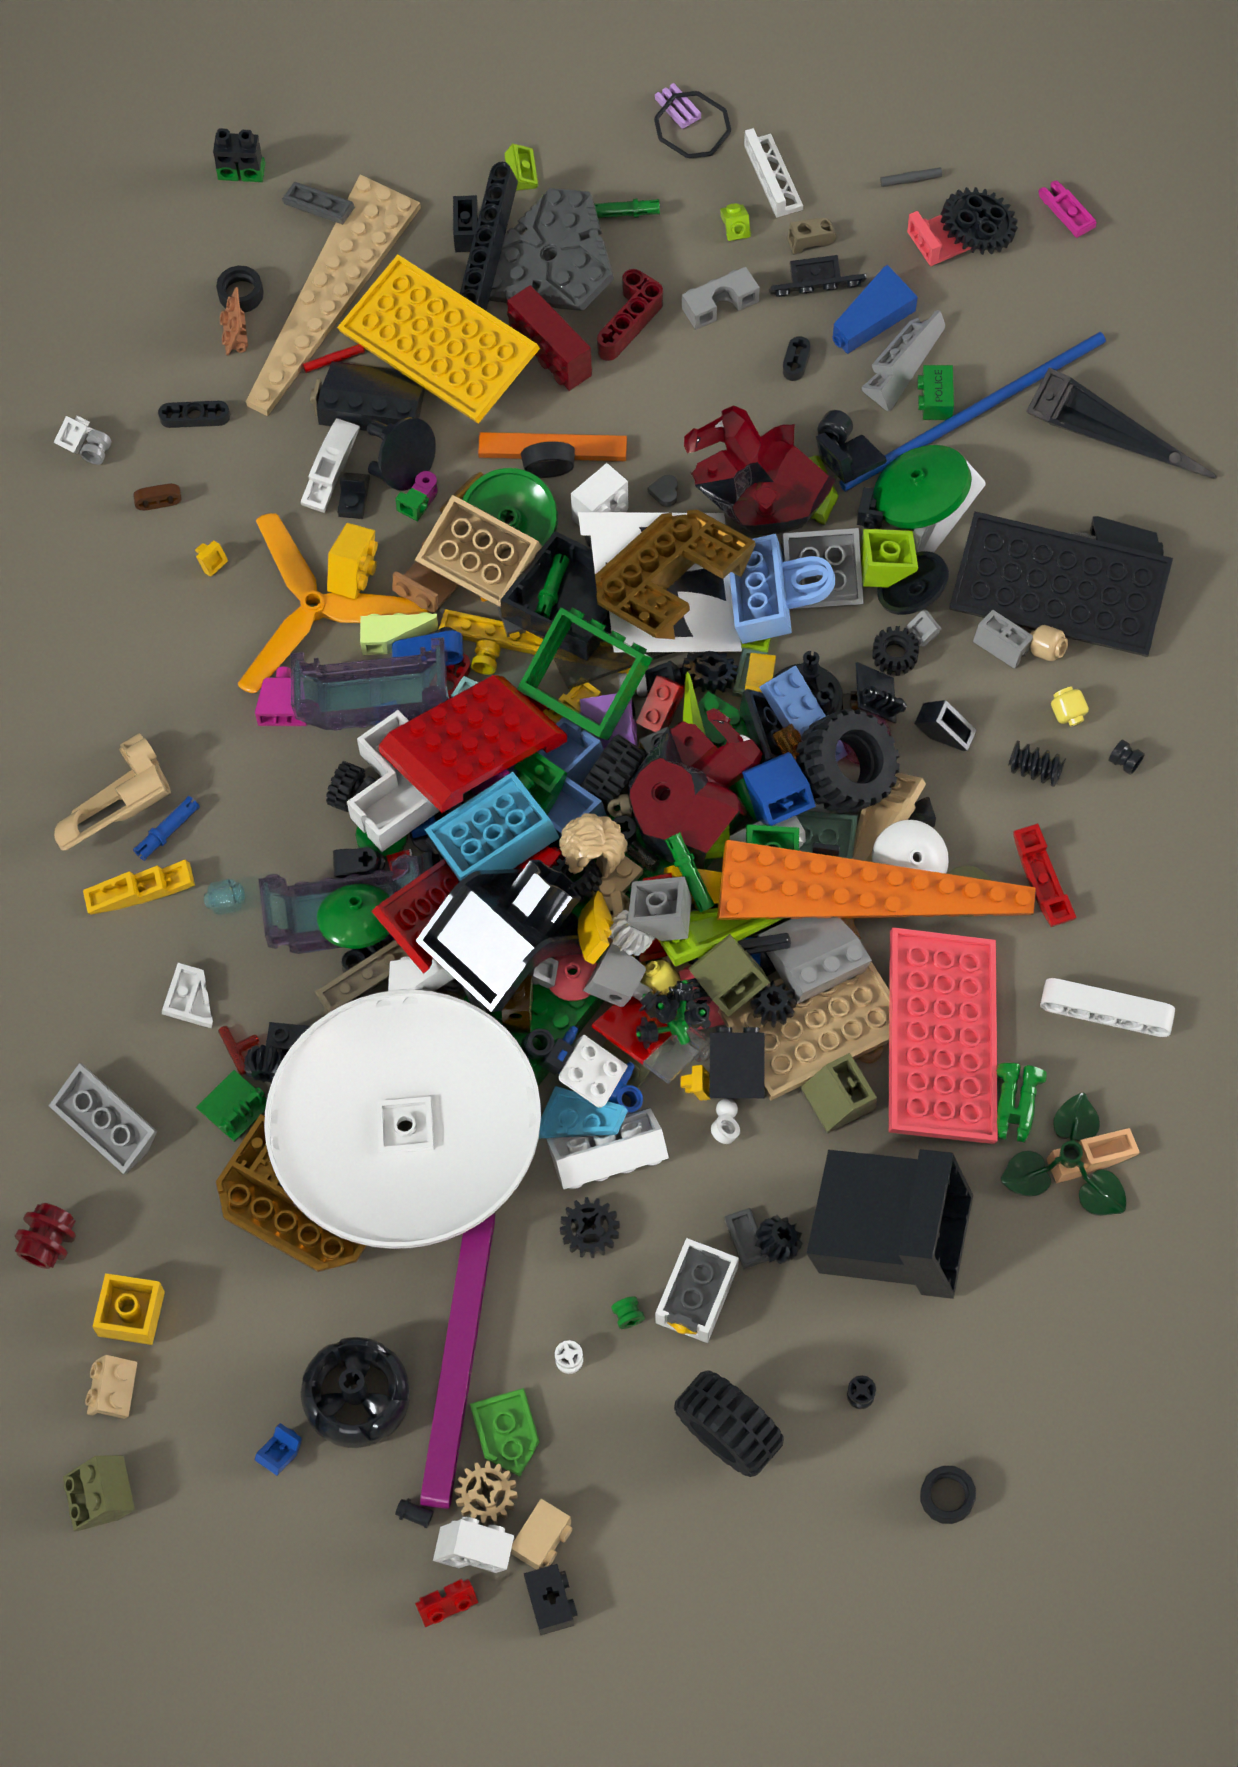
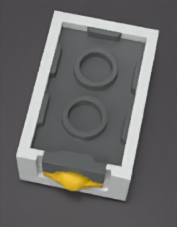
[655,1238,739,1343]

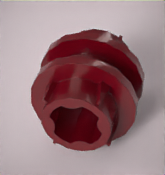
[15,1203,76,1269]

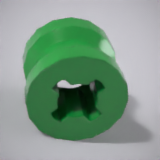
[611,1296,645,1329]

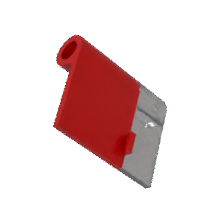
[592,996,710,1084]

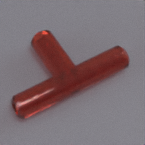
[218,1026,260,1075]

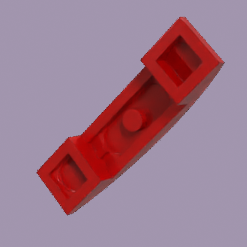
[1013,823,1077,927]

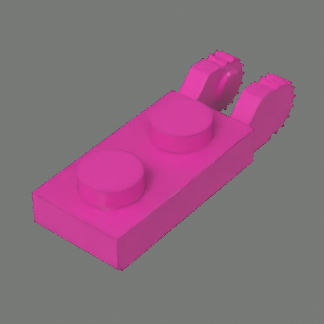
[1038,180,1097,238]

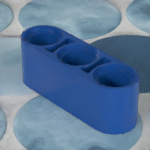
[392,630,463,674]

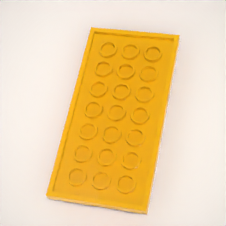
[337,254,540,424]

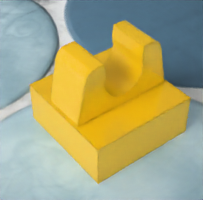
[195,540,228,577]
[681,1065,711,1101]

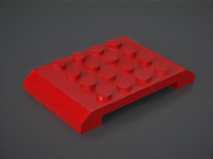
[379,675,567,813]

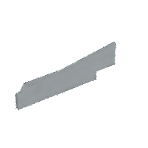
[862,310,945,411]
[913,461,986,553]

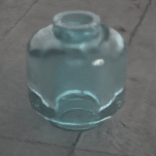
[204,878,245,915]

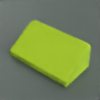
[505,143,538,191]

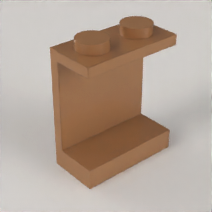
[392,537,459,614]

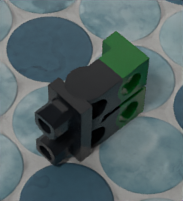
[213,128,266,182]

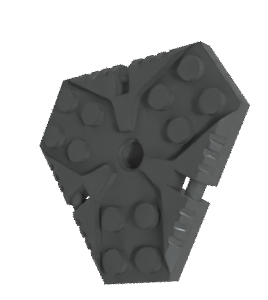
[483,188,614,311]

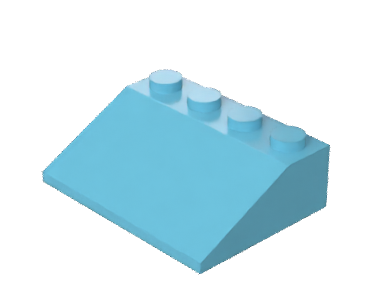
[425,772,559,881]

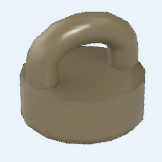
[607,793,633,818]

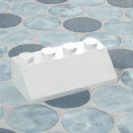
[546,1108,669,1189]

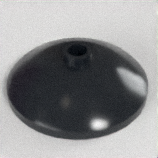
[877,551,949,615]

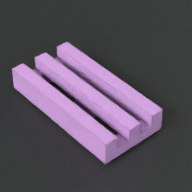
[655,83,701,129]

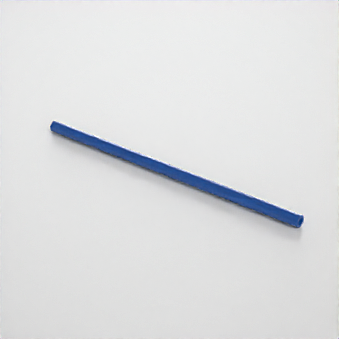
[839,332,1106,492]

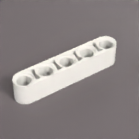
[1040,978,1175,1037]

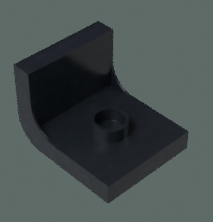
[416,860,583,1012]

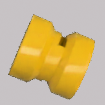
[471,640,501,675]

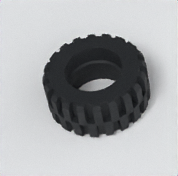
[796,709,900,814]
[674,1370,784,1477]

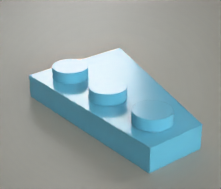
[539,1086,628,1139]

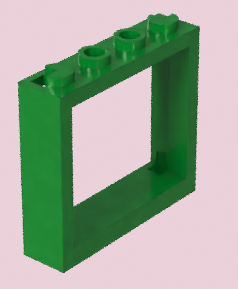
[517,607,653,740]

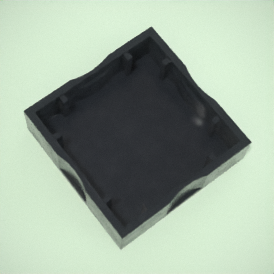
[500,531,611,661]

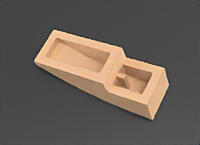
[1047,1128,1140,1184]

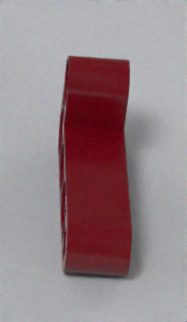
[597,269,663,361]

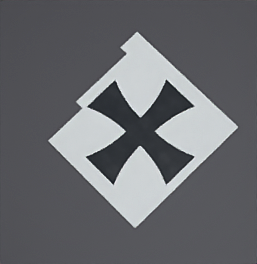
[578,512,742,653]

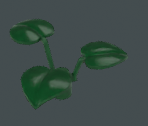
[1001,1092,1126,1216]

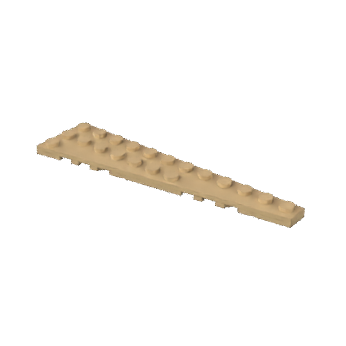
[246,174,421,416]

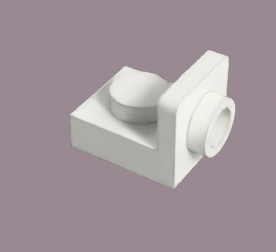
[54,415,95,454]

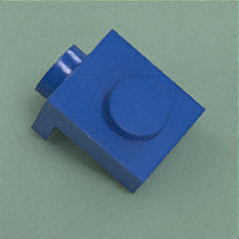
[255,1423,302,1476]

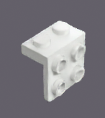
[559,1035,628,1108]

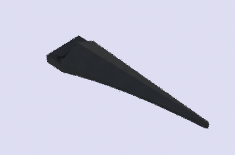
[1026,367,1216,479]

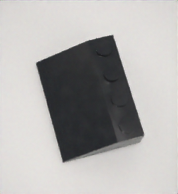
[317,361,425,431]

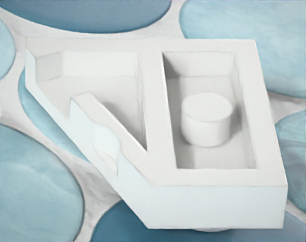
[162,963,213,1028]

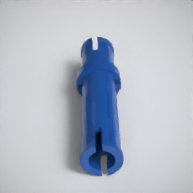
[133,796,200,861]

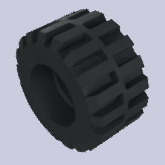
[582,734,645,806]

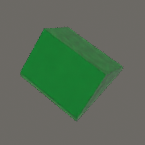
[746,824,799,851]

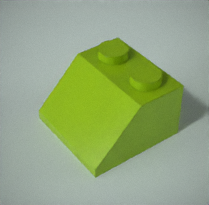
[860,529,918,587]

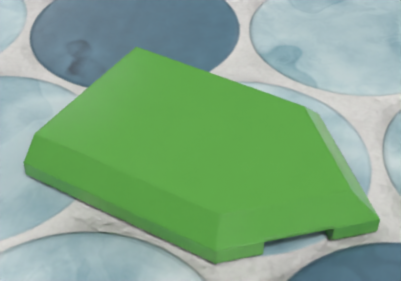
[470,1388,539,1477]

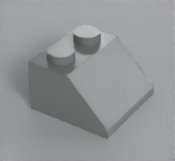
[628,877,692,941]

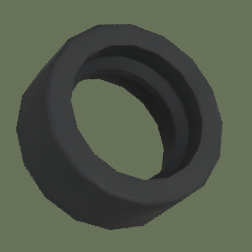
[216,265,264,313]
[920,1466,976,1524]

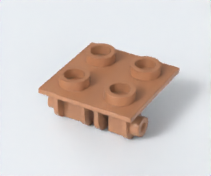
[220,287,248,356]

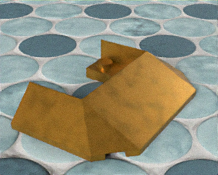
[595,509,756,640]
[216,1114,367,1272]

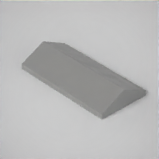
[49,1063,157,1174]

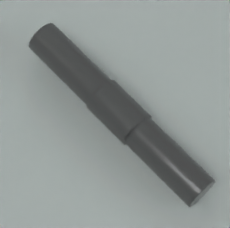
[880,167,942,187]

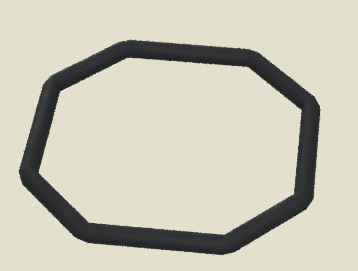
[654,91,731,159]

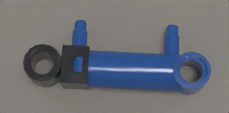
[521,1026,643,1115]

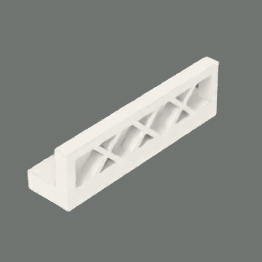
[744,128,803,218]

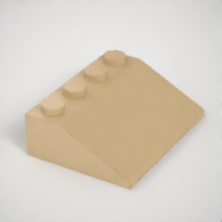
[415,495,542,608]

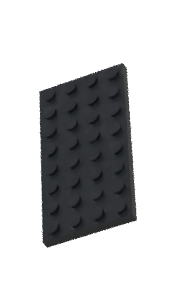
[949,511,1173,657]

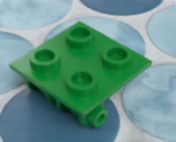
[196,1070,267,1142]

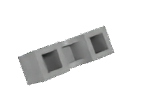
[682,267,760,330]

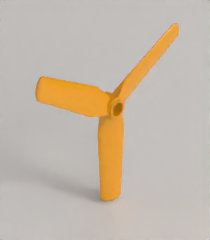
[238,513,430,693]

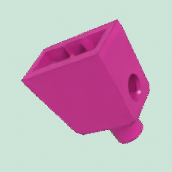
[255,667,307,726]

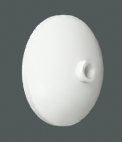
[872,820,949,874]

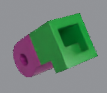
[395,471,438,522]

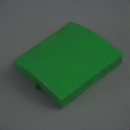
[514,752,567,815]

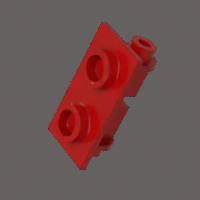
[415,1578,478,1627]

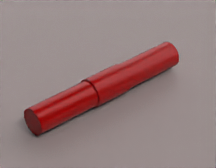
[303,344,365,373]

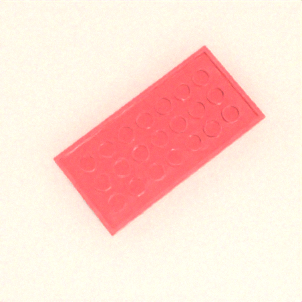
[889,928,998,1144]

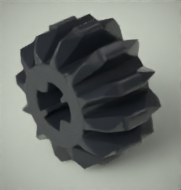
[750,980,796,1028]
[244,1045,287,1083]
[754,1215,803,1264]

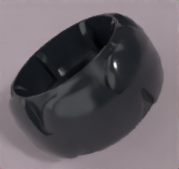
[300,1337,410,1448]

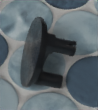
[367,417,436,491]
[773,651,843,716]

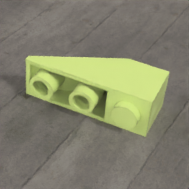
[360,612,438,655]

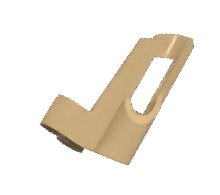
[54,733,171,850]

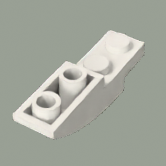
[301,418,360,513]

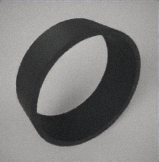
[521,441,575,478]

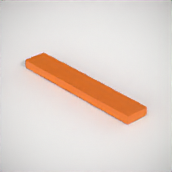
[478,432,627,461]

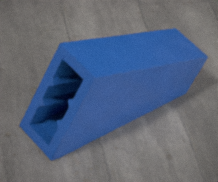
[832,265,918,354]

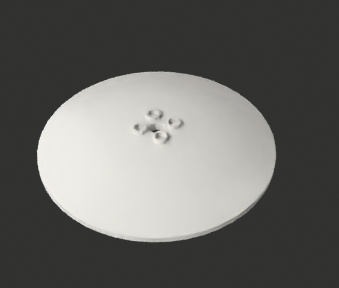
[264,990,541,1249]

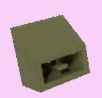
[689,934,770,1017]
[801,1053,877,1134]
[63,1455,135,1531]

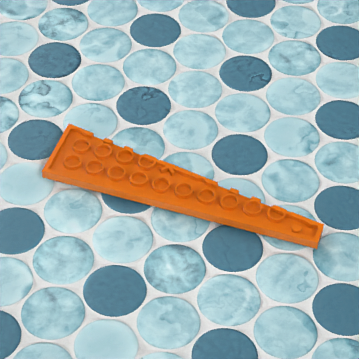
[717,840,1036,920]

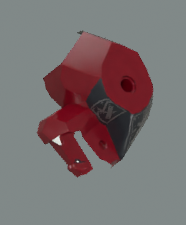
[628,708,763,870]

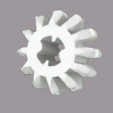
[609,910,654,956]

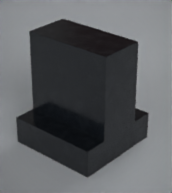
[806,1149,973,1299]

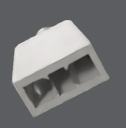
[583,941,653,1007]

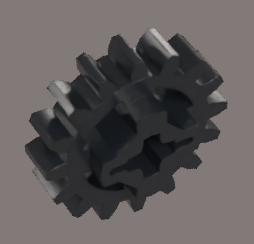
[682,651,738,694]
[560,1197,620,1258]

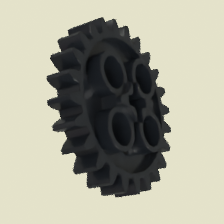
[940,187,1018,255]

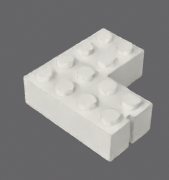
[347,710,464,852]

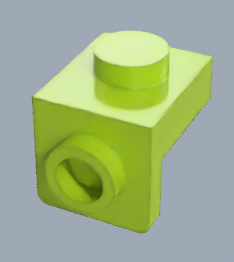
[720,203,751,241]

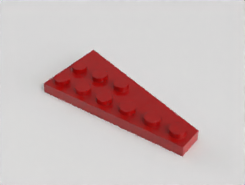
[372,859,460,974]

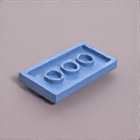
[759,665,848,761]

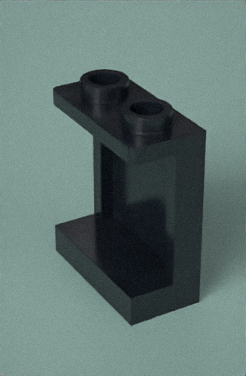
[710,1027,765,1099]

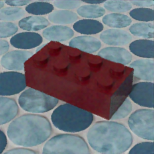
[507,285,592,391]

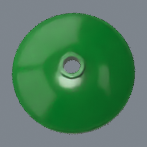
[317,884,390,949]

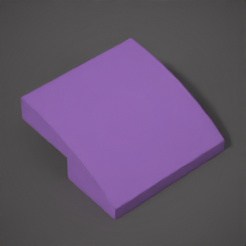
[580,693,637,750]

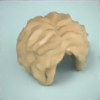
[559,813,628,878]

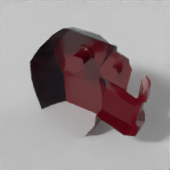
[684,405,840,536]

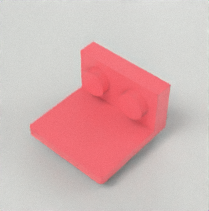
[907,211,971,267]

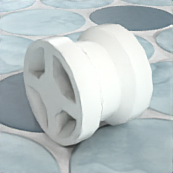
[555,1340,583,1374]

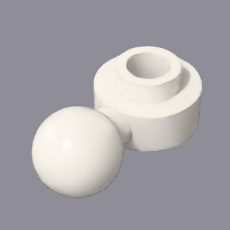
[711,1098,740,1144]

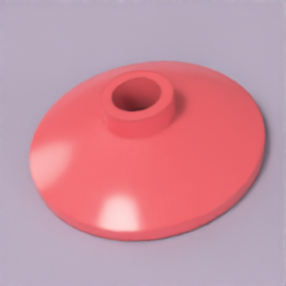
[549,954,597,1001]

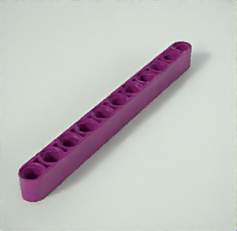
[420,1212,495,1509]

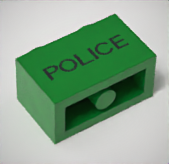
[917,365,954,420]

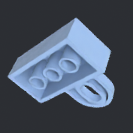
[729,534,835,644]

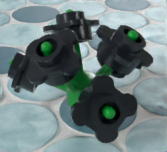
[636,980,711,1049]

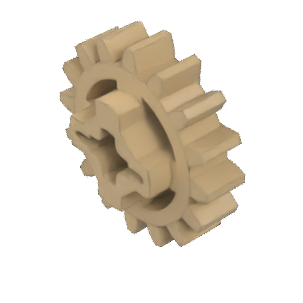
[455,1461,518,1526]

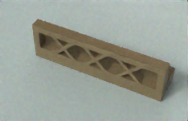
[315,940,409,1015]

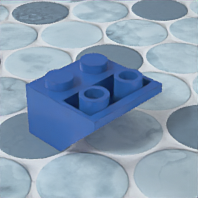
[742,752,816,826]

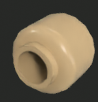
[1030,625,1068,661]

